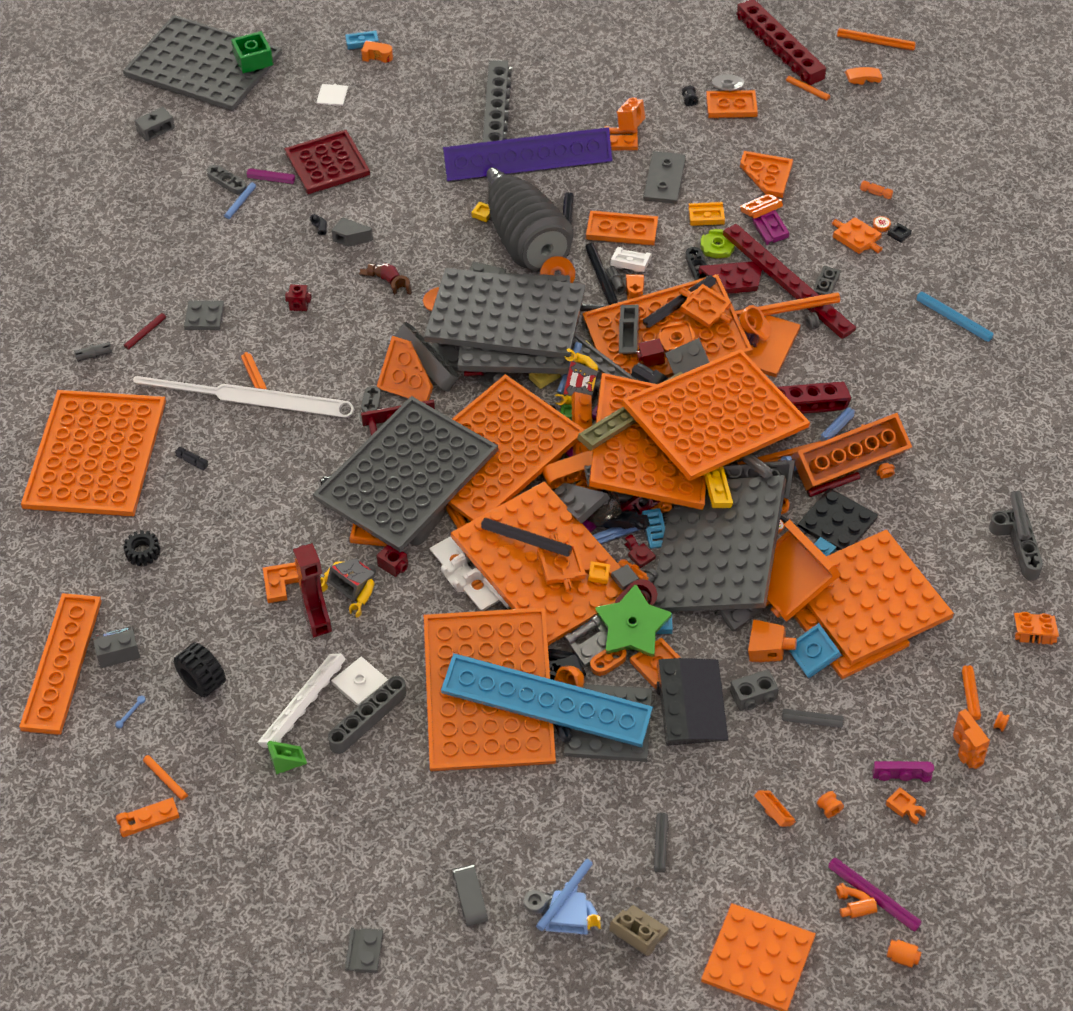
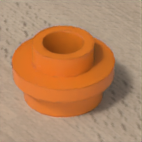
[876,463,895,479]

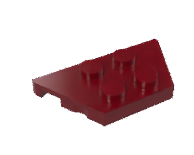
[698,261,762,294]

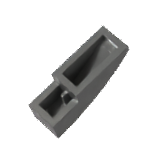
[619,305,640,354]

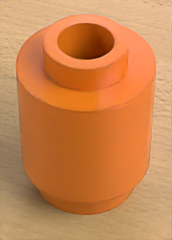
[886,940,922,968]

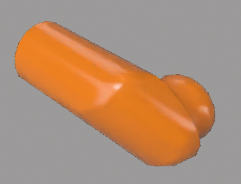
[649,501,672,513]

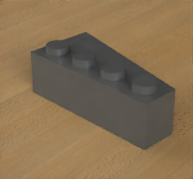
[723,459,796,498]

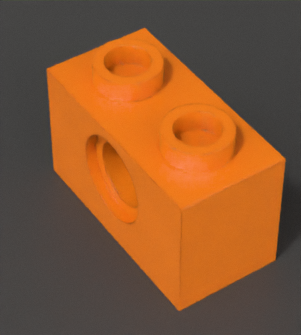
[617,98,645,130]

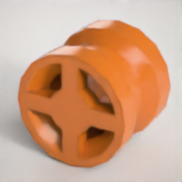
[817,791,844,818]

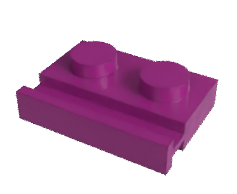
[752,210,789,245]

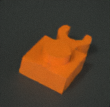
[886,787,926,824]

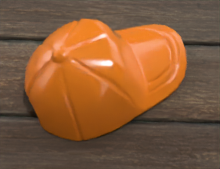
[739,305,771,341]
[554,666,585,688]

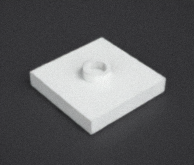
[331,657,388,707]

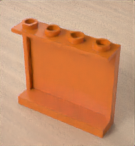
[766,519,841,622]

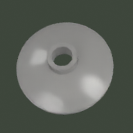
[712,74,744,91]

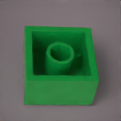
[231,31,273,73]

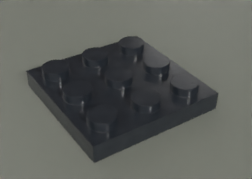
[797,488,878,551]

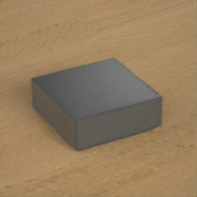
[611,564,639,590]

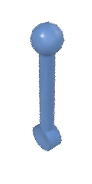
[115,696,145,729]

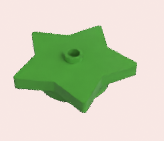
[595,585,672,657]

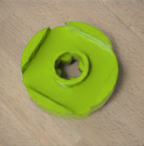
[700,229,735,259]

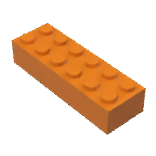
[791,413,912,491]

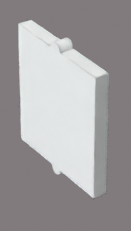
[316,84,348,106]

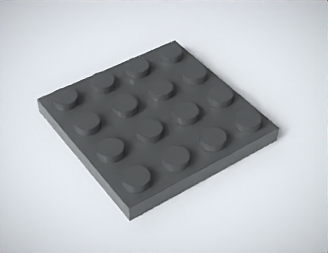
[564,684,652,762]

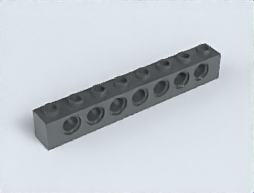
[483,60,512,142]

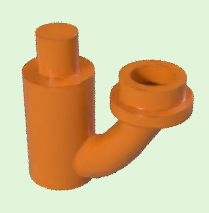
[836,883,877,919]

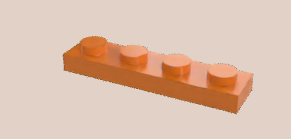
[572,392,592,456]

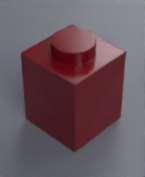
[636,338,665,367]

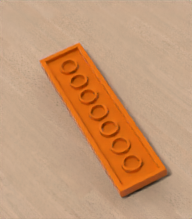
[19,593,102,735]

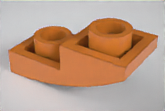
[845,67,883,85]

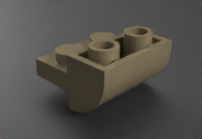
[609,905,669,956]

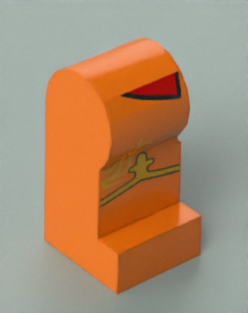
[361,41,393,63]

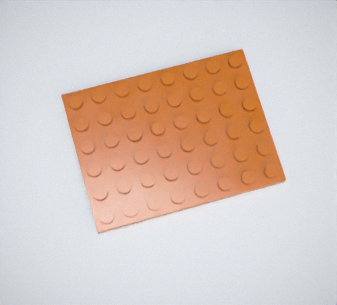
[582,274,753,378]
[621,349,810,481]
[589,373,706,510]
[447,374,584,521]
[21,390,166,517]
[451,481,625,646]
[424,608,556,771]

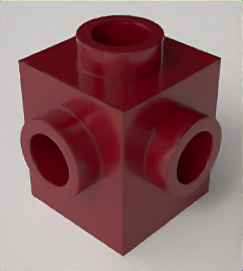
[285,284,312,311]

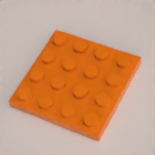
[701,903,816,1011]

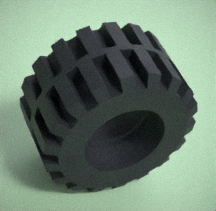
[173,642,226,698]

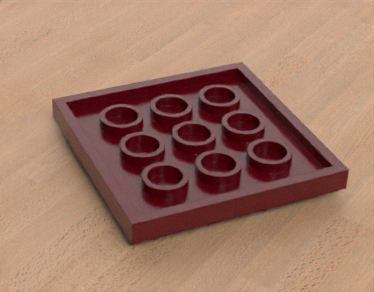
[284,129,370,195]

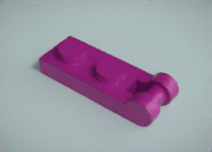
[872,761,934,782]

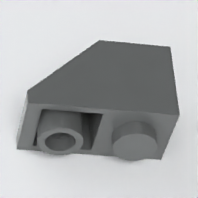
[332,217,373,247]

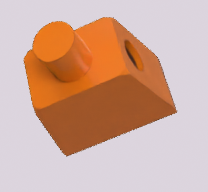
[748,620,797,662]

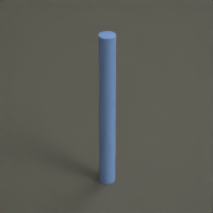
[536,859,593,931]

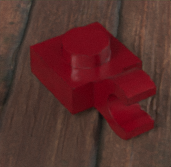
[624,534,656,568]

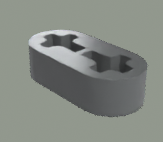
[361,386,381,412]

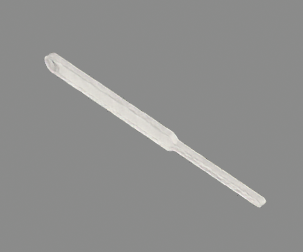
[133,376,354,418]

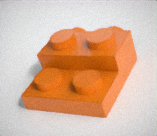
[953,709,990,769]

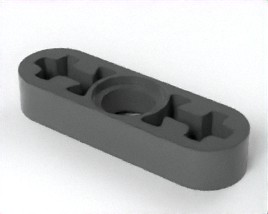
[207,165,246,195]

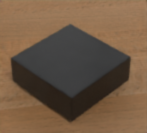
[887,223,912,243]

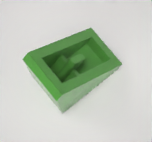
[267,741,307,774]

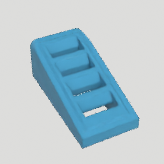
[642,508,665,549]

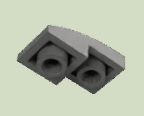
[813,266,841,295]

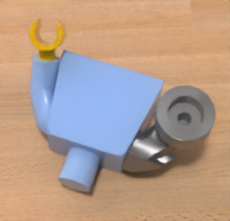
[524,882,601,935]

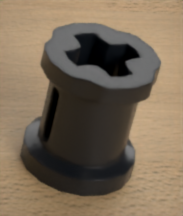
[682,85,699,106]

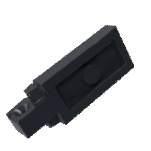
[595,511,650,530]

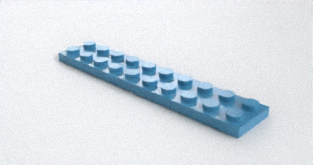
[441,653,653,747]

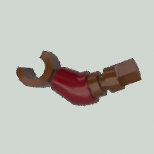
[359,263,412,295]

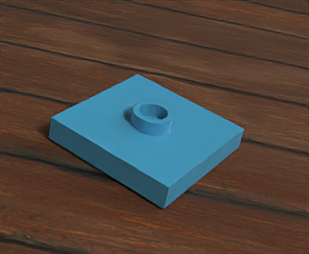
[789,623,842,678]

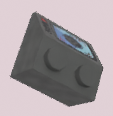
[93,625,140,668]

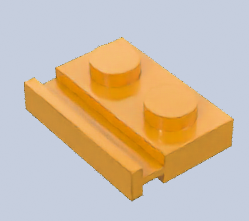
[688,202,725,226]

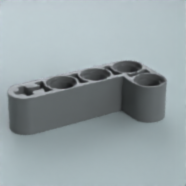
[989,510,1043,581]

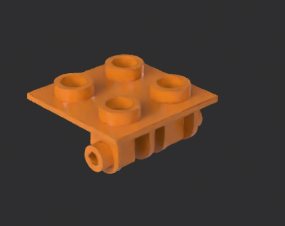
[1014,612,1059,645]

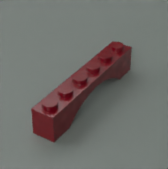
[293,543,332,638]

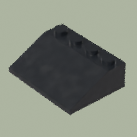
[657,658,728,746]

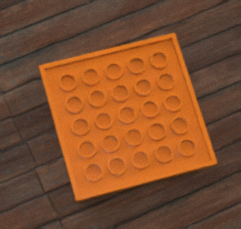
[806,529,954,665]

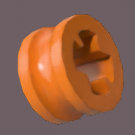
[993,711,1010,732]

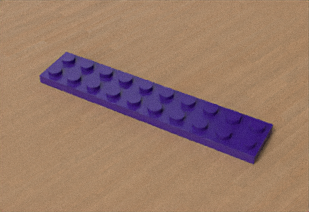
[443,127,612,181]

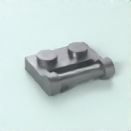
[563,615,608,667]

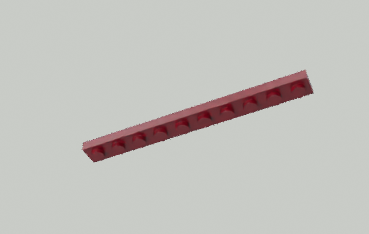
[722,223,856,339]

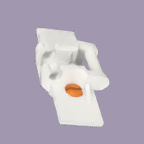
[429,536,500,611]

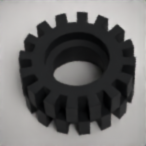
[123,530,160,566]

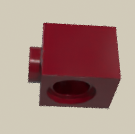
[376,544,408,577]

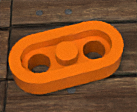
[590,649,627,676]

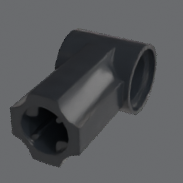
[631,363,669,384]

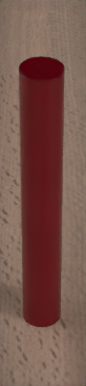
[124,313,166,350]
[807,472,861,497]

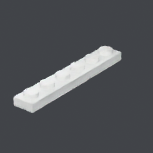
[258,653,346,748]

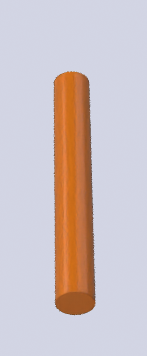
[786,76,830,101]
[143,755,188,801]

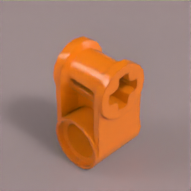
[626,274,644,300]

